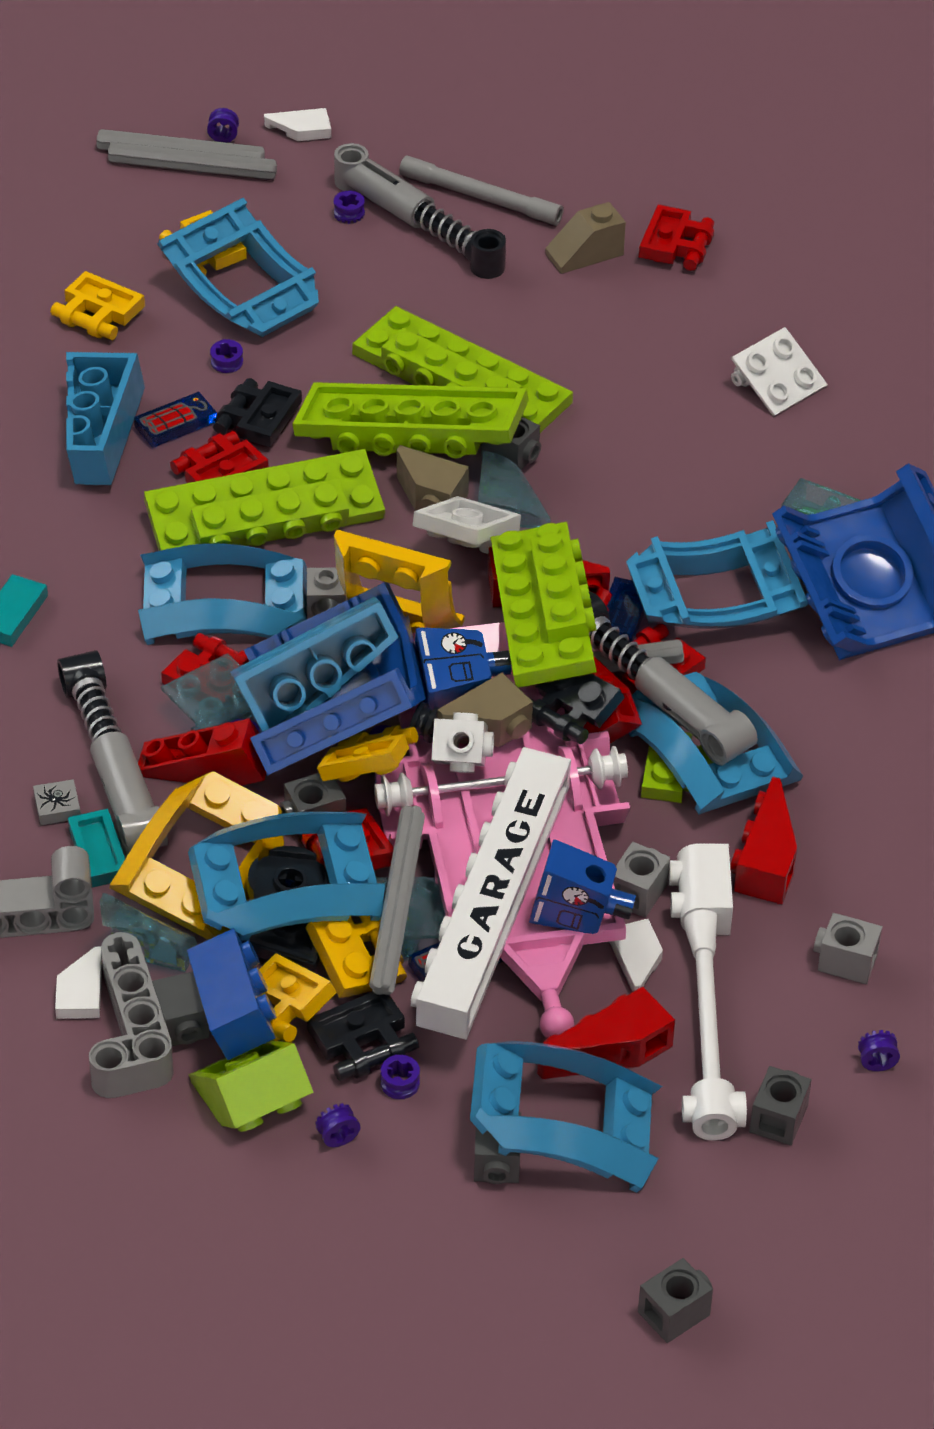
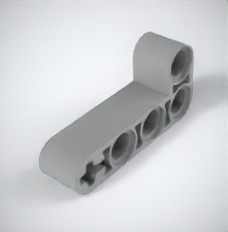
[0,846,94,938]
[89,932,174,1098]

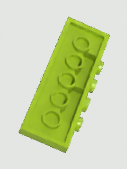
[352,306,573,433]
[292,382,529,458]
[144,449,385,551]
[490,522,597,688]

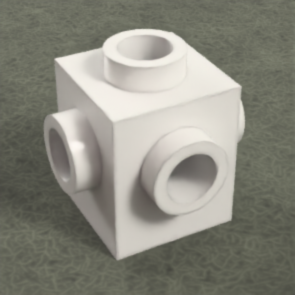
[431,712,494,773]

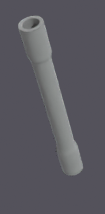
[399,155,564,226]

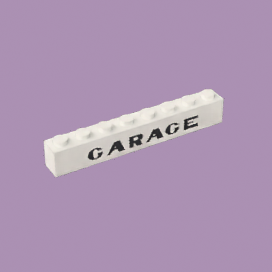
[411,747,571,1040]

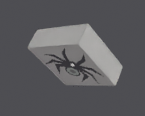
[33,779,81,825]

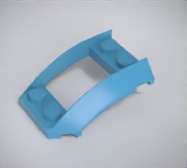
[157,197,319,337]
[626,520,808,629]
[138,543,307,645]
[629,672,803,814]
[188,812,385,940]
[470,1041,663,1193]

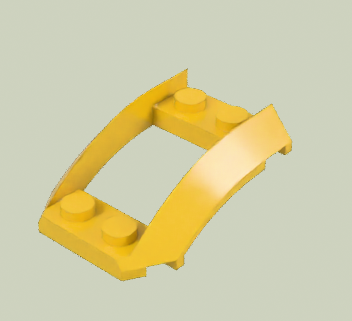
[334,530,465,633]
[109,771,284,940]

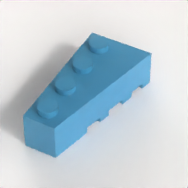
[66,352,145,485]
[230,596,399,732]

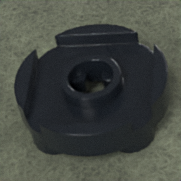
[247,846,330,900]

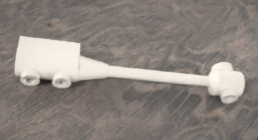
[669,844,747,1141]

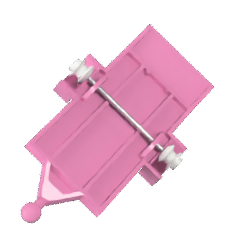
[374,622,630,1038]

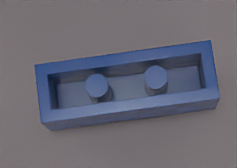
[187,928,277,1060]

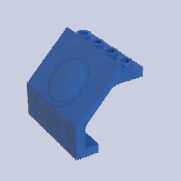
[772,463,934,660]
[244,582,426,775]

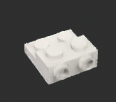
[413,496,521,554]

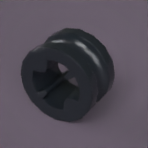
[410,702,439,743]

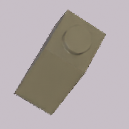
[545,202,626,274]
[397,445,469,511]
[437,673,533,748]

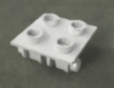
[731,327,828,417]

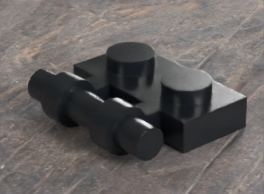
[213,378,302,447]
[530,673,625,744]
[307,992,419,1081]

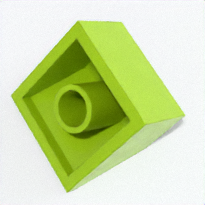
[188,1040,314,1132]

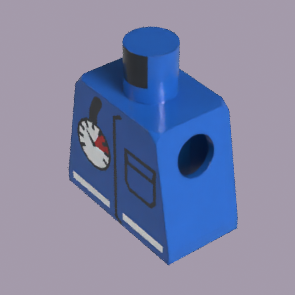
[414,628,512,710]
[529,839,636,934]

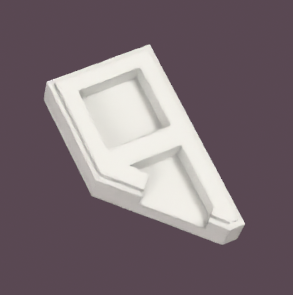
[264,108,331,142]
[609,919,663,992]
[55,946,102,1019]

